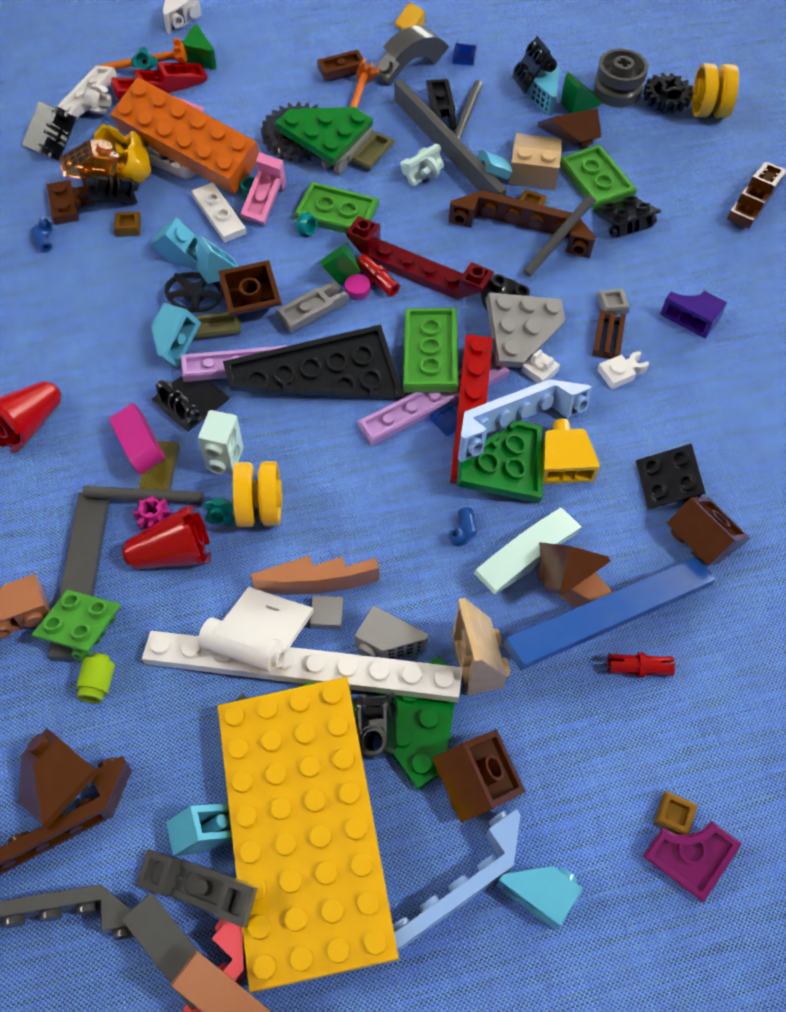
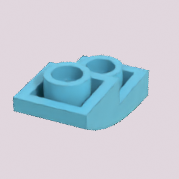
[478,150,512,180]

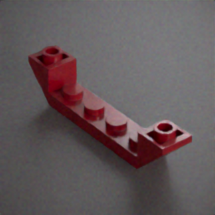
[346,216,494,300]

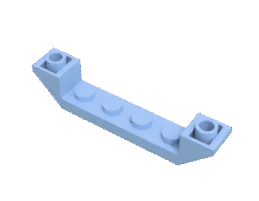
[458,379,592,462]
[393,809,521,952]

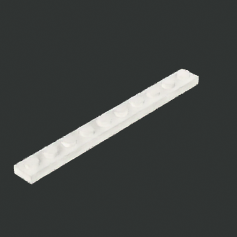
[142,631,463,703]

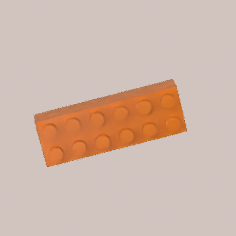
[110,77,259,195]

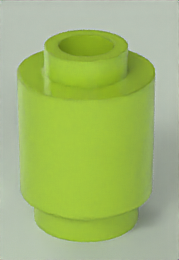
[75,653,115,704]

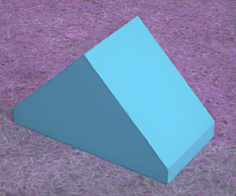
[197,236,239,284]

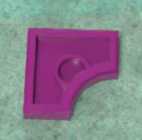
[642,821,742,903]

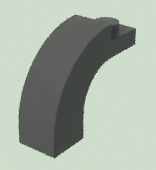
[374,25,449,85]

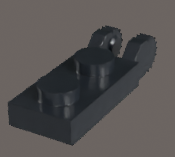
[426,79,456,129]

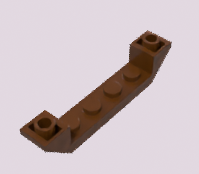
[448,190,595,258]
[0,756,132,875]

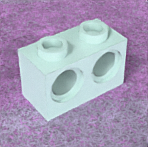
[198,410,244,475]

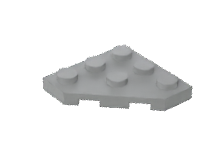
[486,293,565,368]

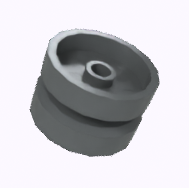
[593,48,648,108]

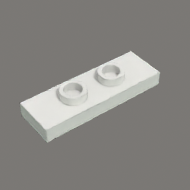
[192,182,247,243]

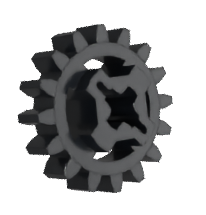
[643,73,694,114]

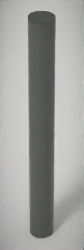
[454,80,483,140]
[523,194,595,277]
[83,486,203,504]

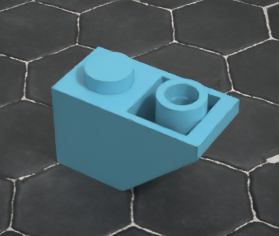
[150,217,198,271]

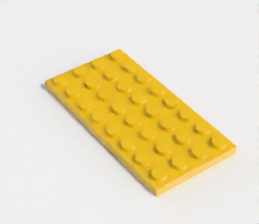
[218,677,399,993]

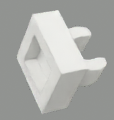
[521,349,560,384]

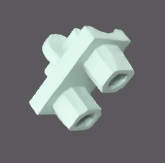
[400,143,444,187]

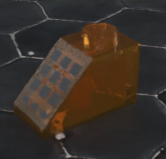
[59,140,119,180]

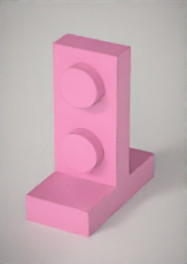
[241,152,286,226]

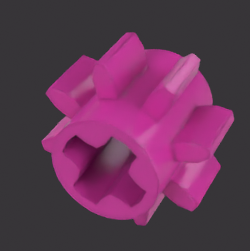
[133,495,172,531]

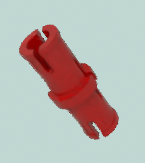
[356,254,400,297]
[607,652,675,678]

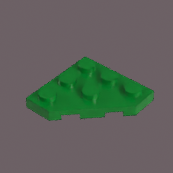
[275,107,374,166]
[457,420,543,503]
[378,656,455,792]

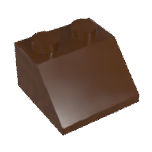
[218,260,282,316]
[667,497,750,566]
[432,729,526,823]

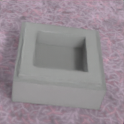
[597,288,630,315]
[310,596,344,630]

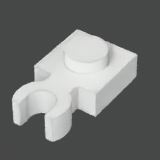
[597,351,649,389]

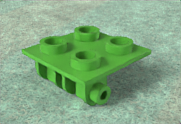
[32,589,121,661]

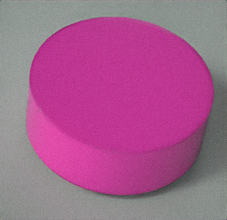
[345,274,370,300]

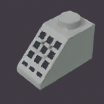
[354,605,429,659]

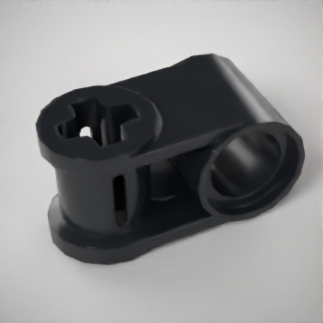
[356,692,398,759]

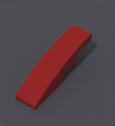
[111,62,207,99]

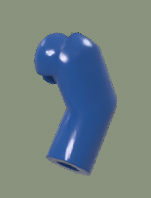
[31,217,53,253]
[449,507,477,547]

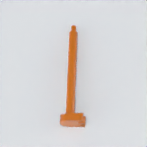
[93,38,187,70]
[349,58,380,108]

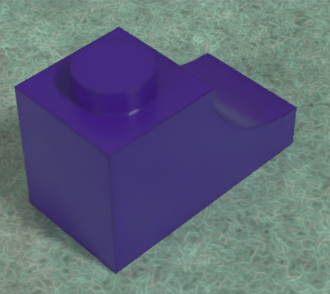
[660,291,727,339]

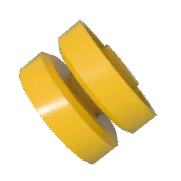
[691,63,739,118]
[233,461,283,528]

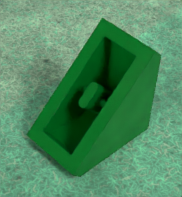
[182,24,217,70]
[560,72,602,113]
[320,242,361,285]

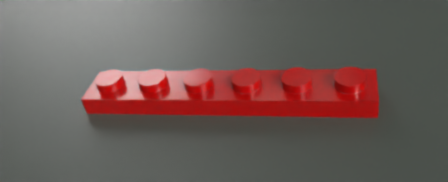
[450,334,493,484]

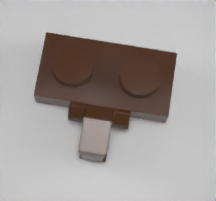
[46,180,95,225]

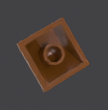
[538,108,601,147]
[18,729,98,829]

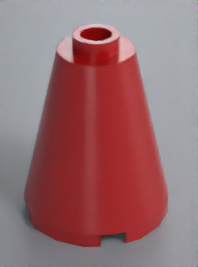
[0,381,61,453]
[122,505,211,569]

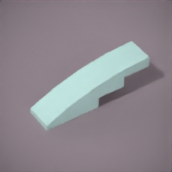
[474,508,582,595]

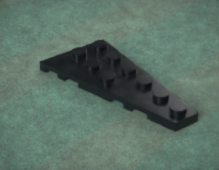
[223,324,405,401]

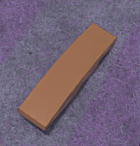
[250,556,379,595]
[170,950,272,1012]

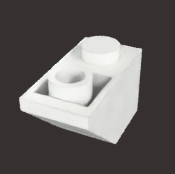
[163,0,202,34]

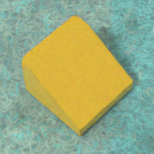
[395,3,425,30]

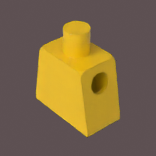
[542,419,600,484]

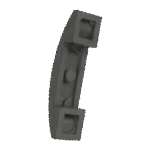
[136,849,258,927]

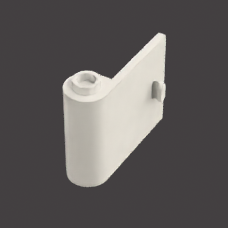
[198,587,314,672]

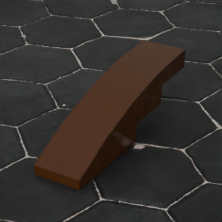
[727,161,786,229]

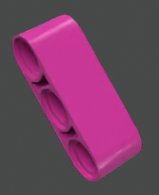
[109,402,166,475]

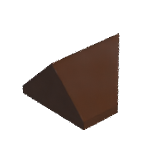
[539,542,611,595]

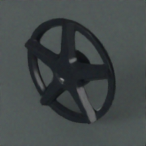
[165,272,223,313]

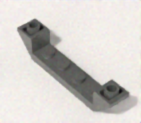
[0,884,134,940]

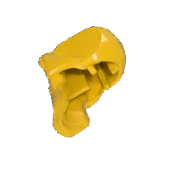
[94,124,151,185]

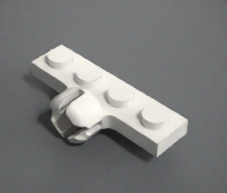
[57,65,117,120]

